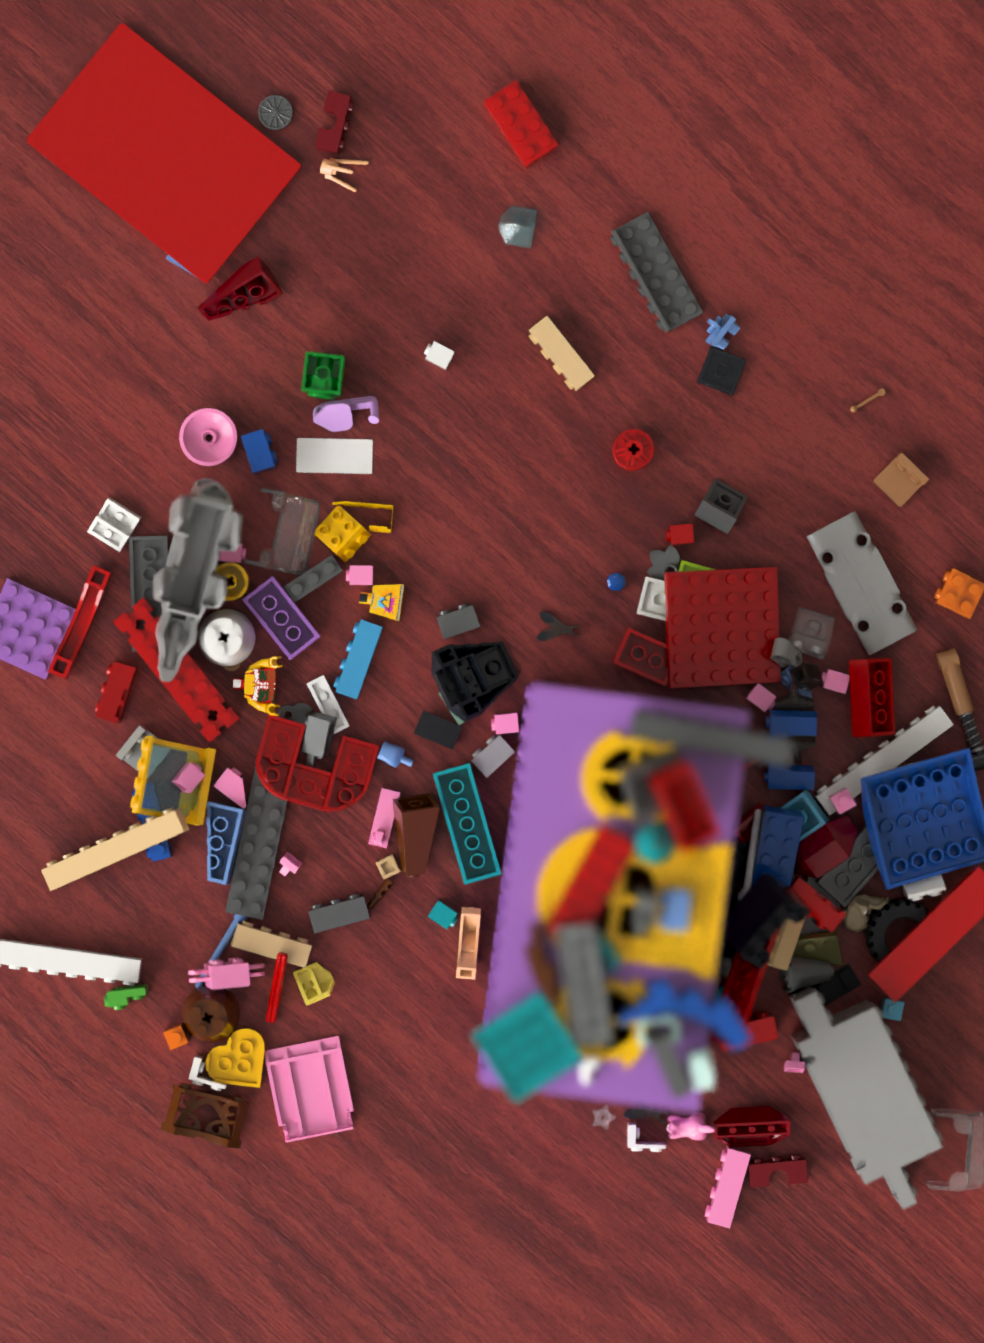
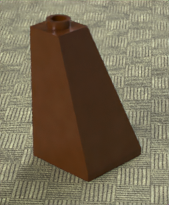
[393,793,439,878]

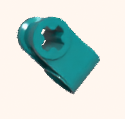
[598,931,619,971]

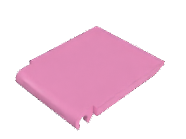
[264,1036,354,1143]

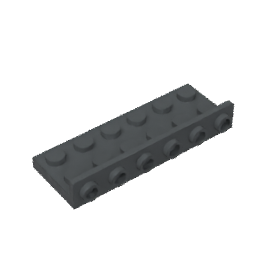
[610,212,703,333]

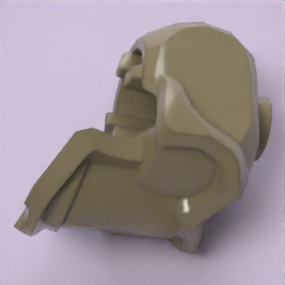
[843,893,889,932]

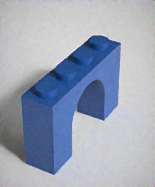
[764,710,817,790]

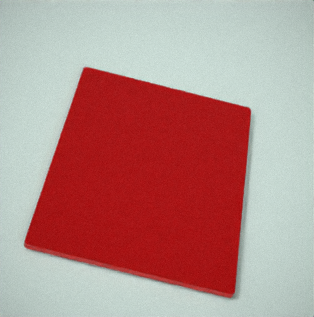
[27,23,301,284]

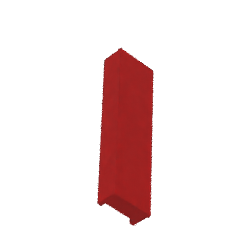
[867,866,984,1003]

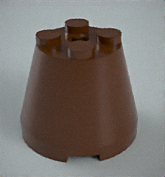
[182,985,240,1043]

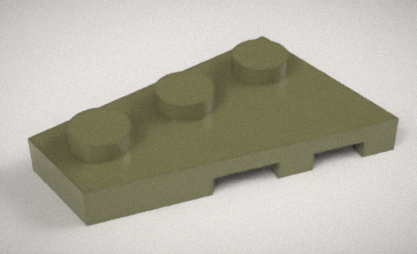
[793,931,843,965]

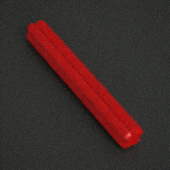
[266,952,288,1023]

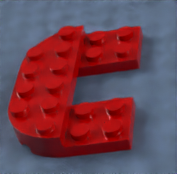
[256,715,379,812]

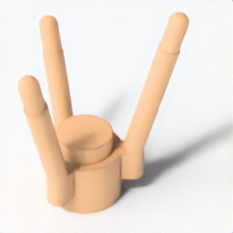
[320,157,369,192]

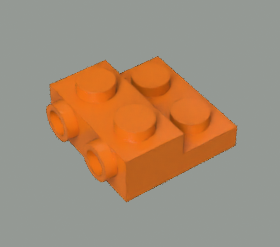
[934,568,984,619]

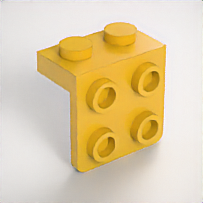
[314,506,371,563]

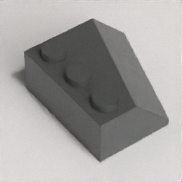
[618,748,683,829]

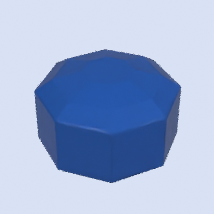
[607,573,626,591]

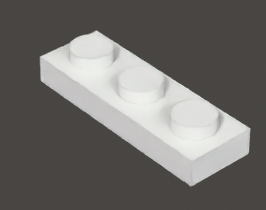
[307,675,350,734]

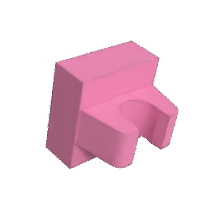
[279,851,302,876]
[784,1052,805,1073]

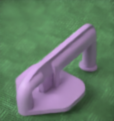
[313,396,380,432]

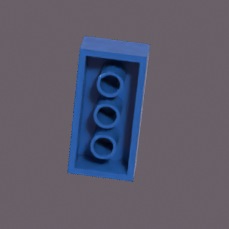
[751,805,804,886]

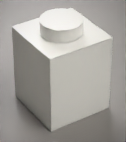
[424,341,455,370]

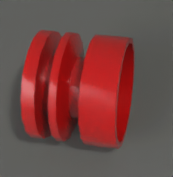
[612,429,654,471]

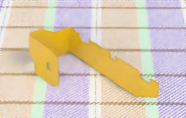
[333,501,393,533]

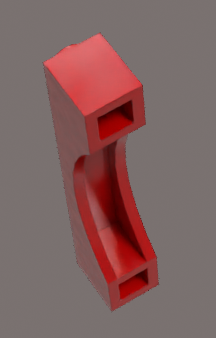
[48,565,113,679]

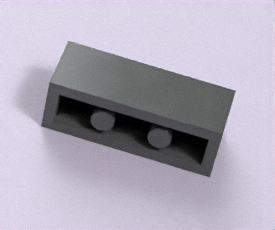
[284,555,343,603]
[308,893,370,933]

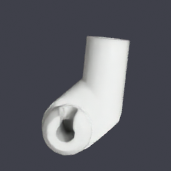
[581,1056,601,1084]

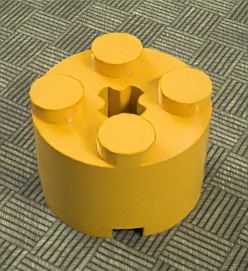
[214,562,250,601]

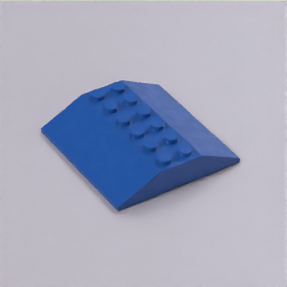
[860,748,984,890]

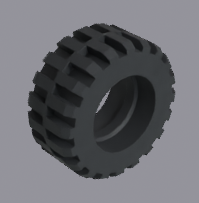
[865,898,929,962]

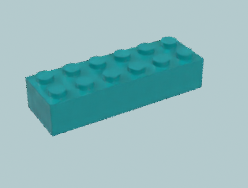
[433,762,501,885]

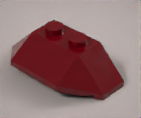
[794,815,858,879]
[714,1106,791,1147]

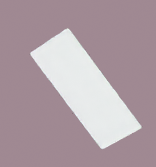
[296,438,373,474]

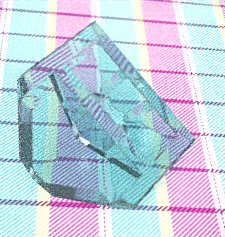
[499,206,537,248]

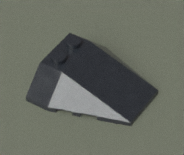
[432,642,519,722]

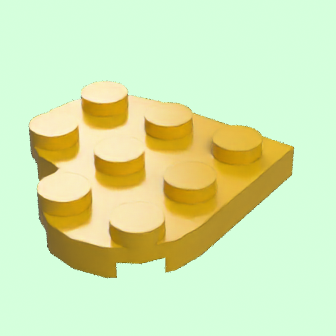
[205,1028,265,1088]

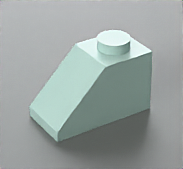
[687,1047,714,1091]

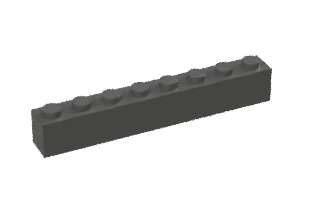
[628,709,793,766]

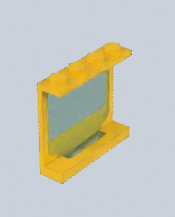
[130,736,216,826]

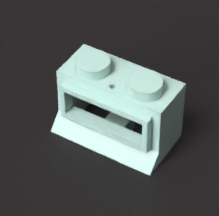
[636,1014,681,1046]

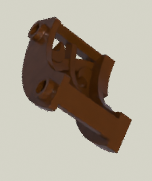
[161,1083,250,1149]

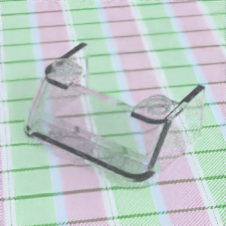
[244,488,320,576]
[926,1108,984,1191]

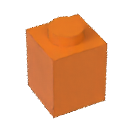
[163,1023,190,1050]

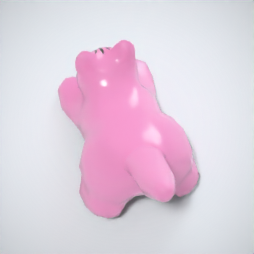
[666,1112,715,1140]

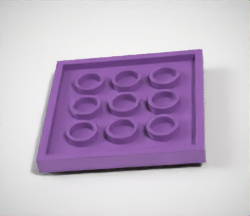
[0,578,76,680]

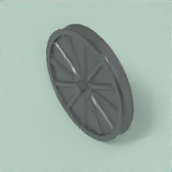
[258,95,293,130]

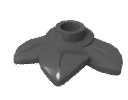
[647,545,680,580]
[278,703,313,733]

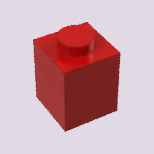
[666,524,694,545]

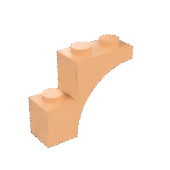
[456,907,481,979]

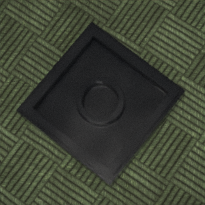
[697,346,746,396]

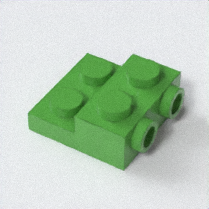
[104,984,149,1010]

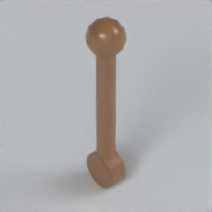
[850,388,886,413]

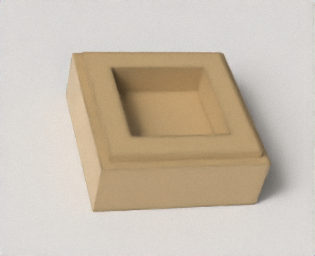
[375,854,401,879]

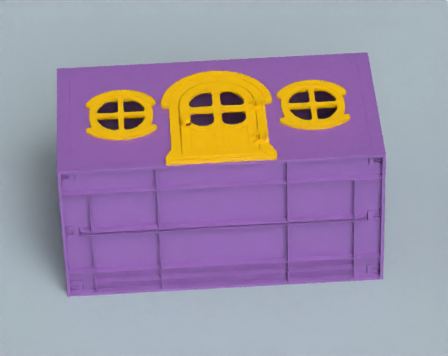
[478,682,750,1113]

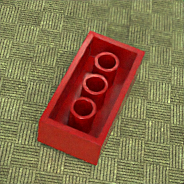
[484,80,559,168]
[849,658,895,737]
[648,759,721,853]

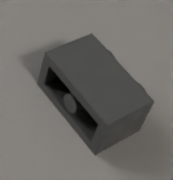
[436,603,480,639]

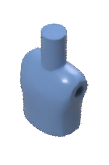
[377,741,414,768]

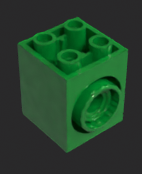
[301,352,346,399]

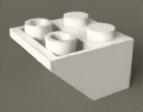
[902,874,946,901]

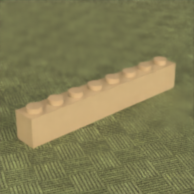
[41,807,190,891]

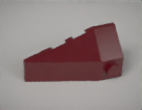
[198,256,282,321]

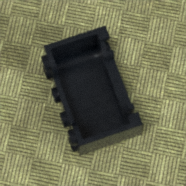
[722,873,811,969]

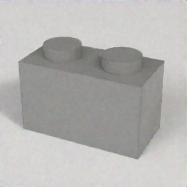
[471,734,515,778]

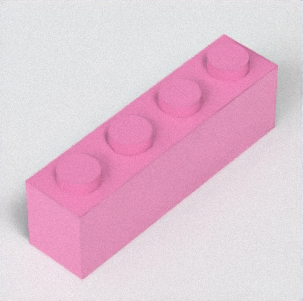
[704,1146,751,1228]

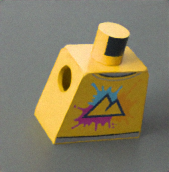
[359,584,404,621]

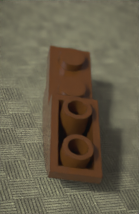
[524,922,561,1004]

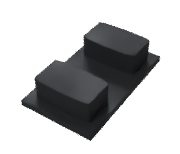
[414,711,462,750]
[813,963,861,1006]

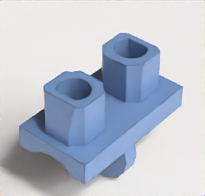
[705,314,740,350]

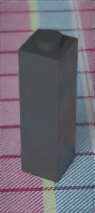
[647,1026,693,1099]

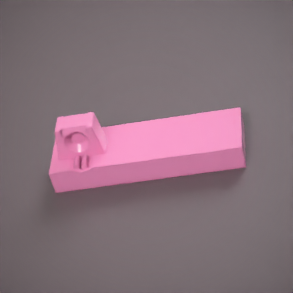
[368,788,401,848]

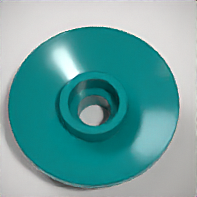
[635,822,675,863]

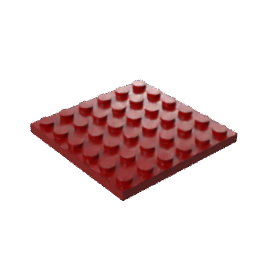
[664,567,781,688]

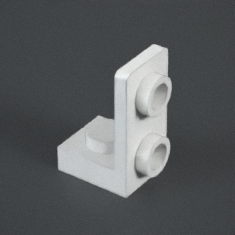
[188,1055,227,1091]
[627,1122,666,1152]

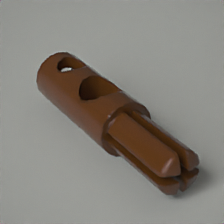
[367,878,394,909]

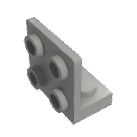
[115,725,171,778]

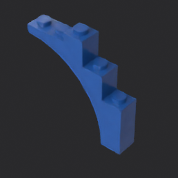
[617,977,752,1051]

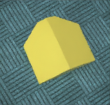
[293,962,335,1006]

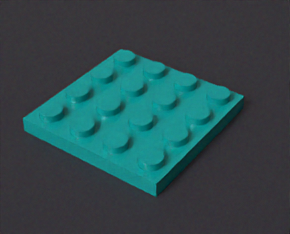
[471,991,583,1103]

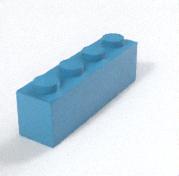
[333,619,383,699]

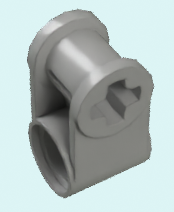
[771,638,802,668]

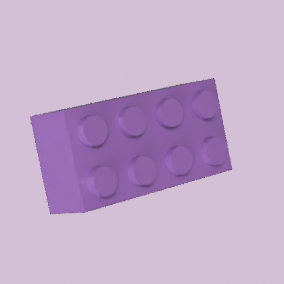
[242,576,321,660]

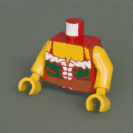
[233,656,283,716]

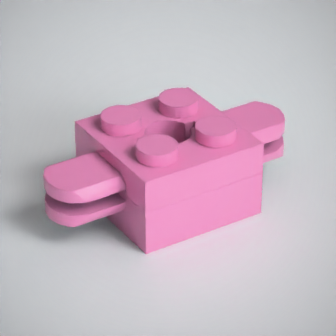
[188,957,265,990]

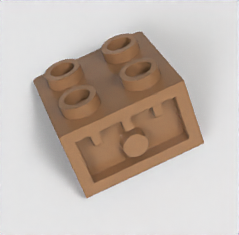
[873,453,929,507]

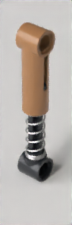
[936,648,984,772]

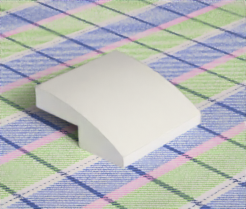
[87,497,142,552]

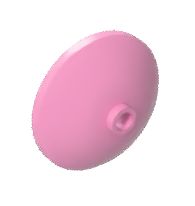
[179,408,237,466]

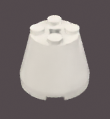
[198,609,256,666]

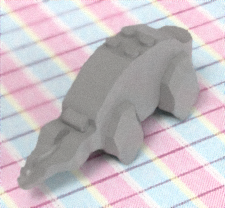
[153,478,243,682]

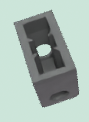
[632,885,658,936]

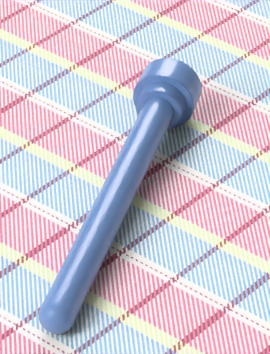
[195,914,248,988]

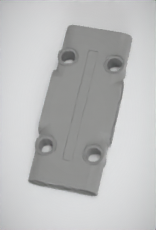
[806,511,918,656]

